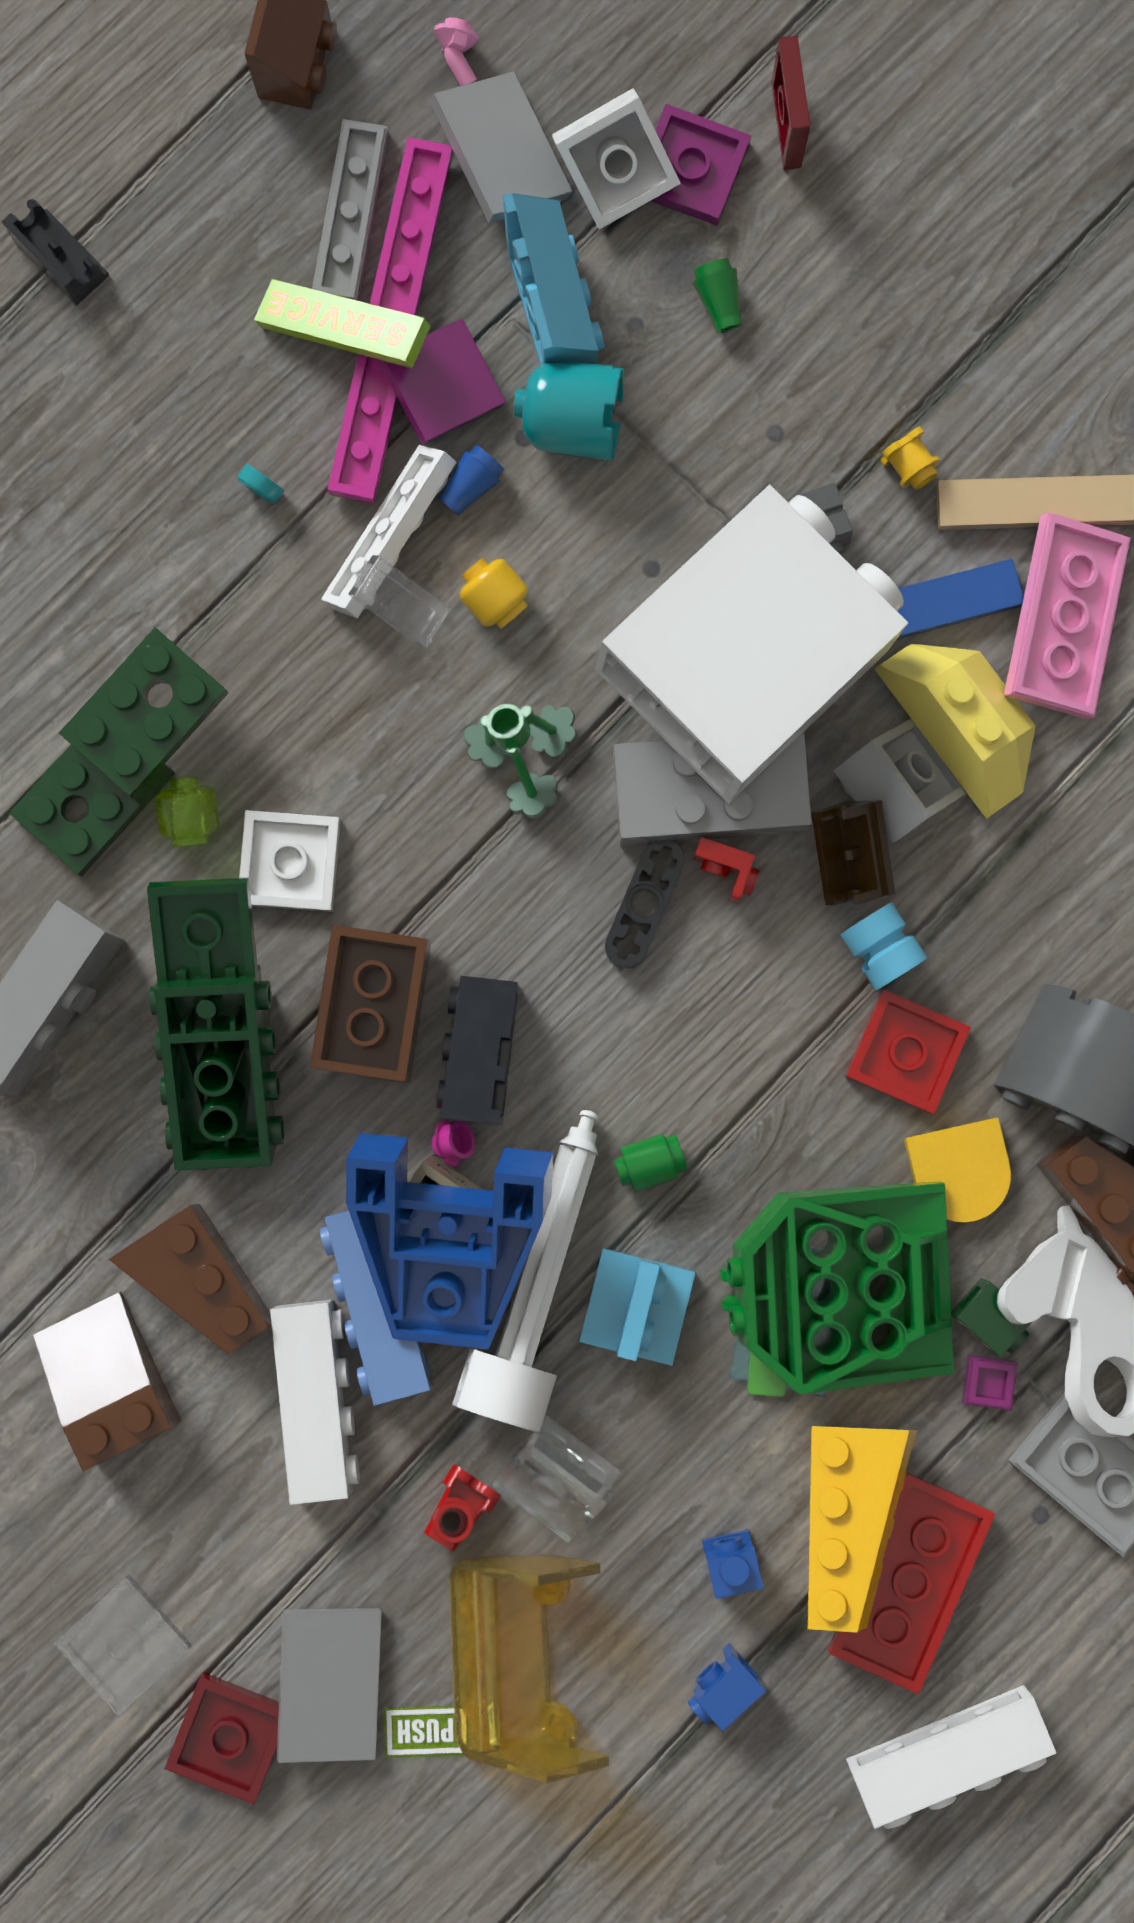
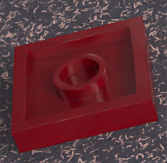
[771,36,810,170]
[164,1672,279,1805]

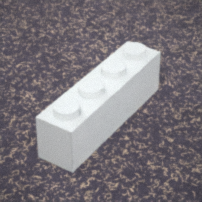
[270,1299,360,1505]
[846,1685,1056,1829]

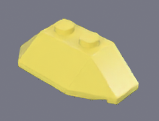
[874,643,1036,819]

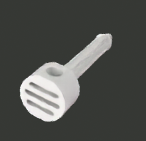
[452,1110,599,1432]

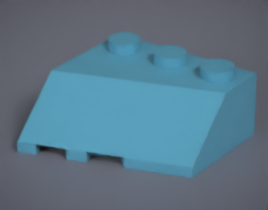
[503,193,605,365]

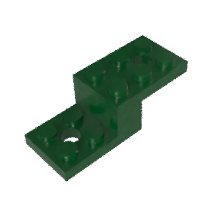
[9,627,229,877]

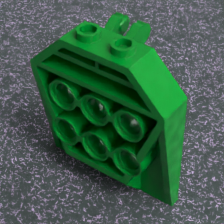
[720,1181,954,1394]

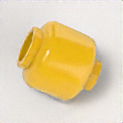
[459,558,528,629]

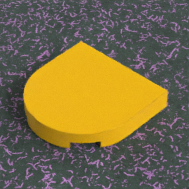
[903,1117,1011,1222]

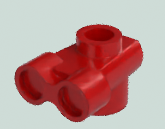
[424,1464,502,1552]

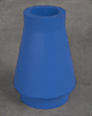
[438,444,505,516]

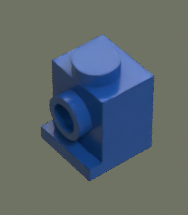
[702,1529,764,1599]
[688,1643,766,1732]

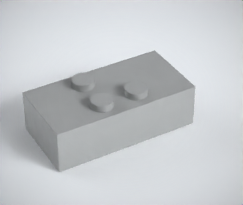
[613,732,812,846]
[0,900,125,1096]

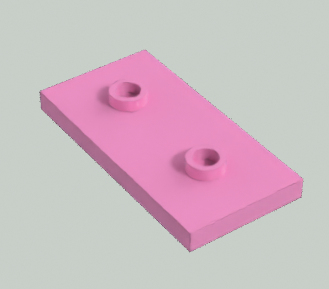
[1004,512,1131,719]

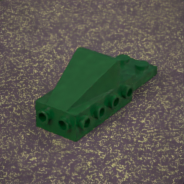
[147,877,284,1170]

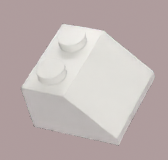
[552,88,681,229]

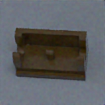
[811,800,895,905]

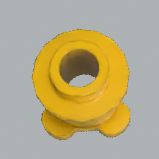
[880,426,941,490]

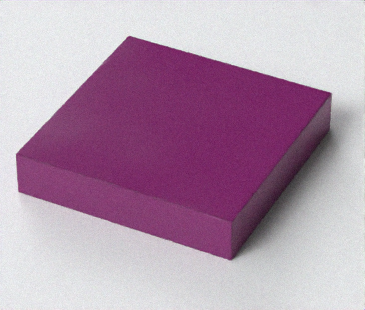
[651,104,751,226]
[379,318,506,446]

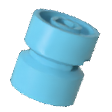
[840,902,928,991]

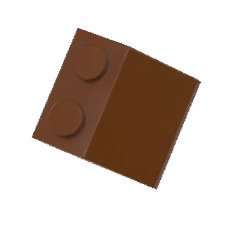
[244,0,337,110]

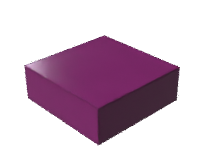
[962,1354,1018,1411]

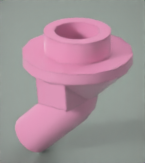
[434,18,479,86]

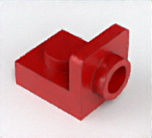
[693,837,760,904]

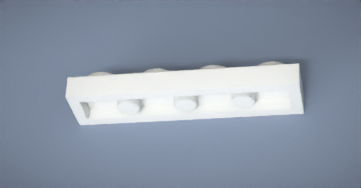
[321,445,457,619]

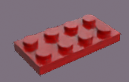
[827,1472,995,1695]

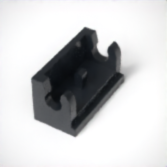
[2,199,110,306]

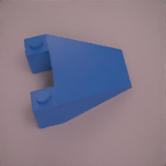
[346,1133,553,1349]

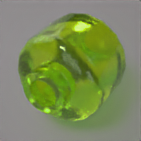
[155,776,219,846]

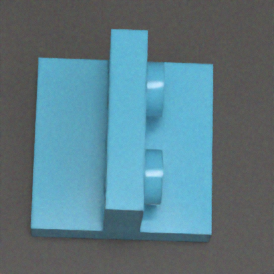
[579,1248,695,1366]

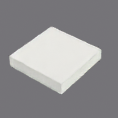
[239,810,341,912]

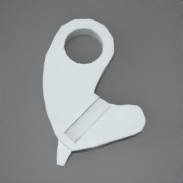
[997,1205,1134,1438]

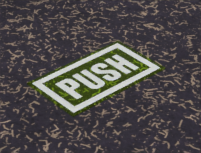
[384,1705,467,1758]

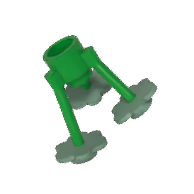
[464,704,577,818]

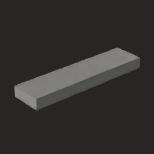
[312,119,389,301]

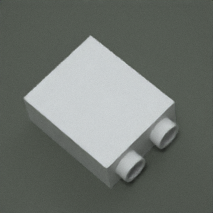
[594,484,908,804]

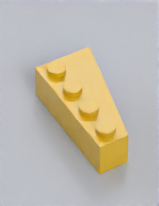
[808,1426,918,1633]

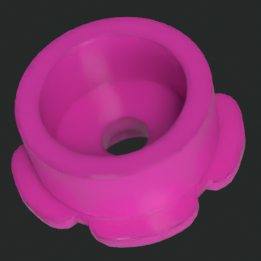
[432,1120,475,1166]

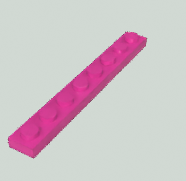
[327,137,454,504]

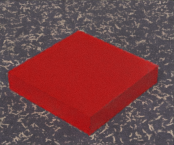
[845,989,971,1114]

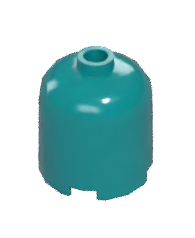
[514,361,625,461]

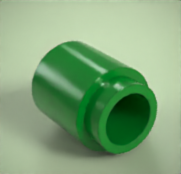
[614,1133,688,1193]

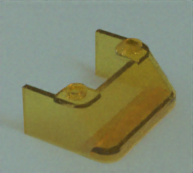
[449,1554,609,1783]

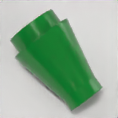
[693,258,743,333]

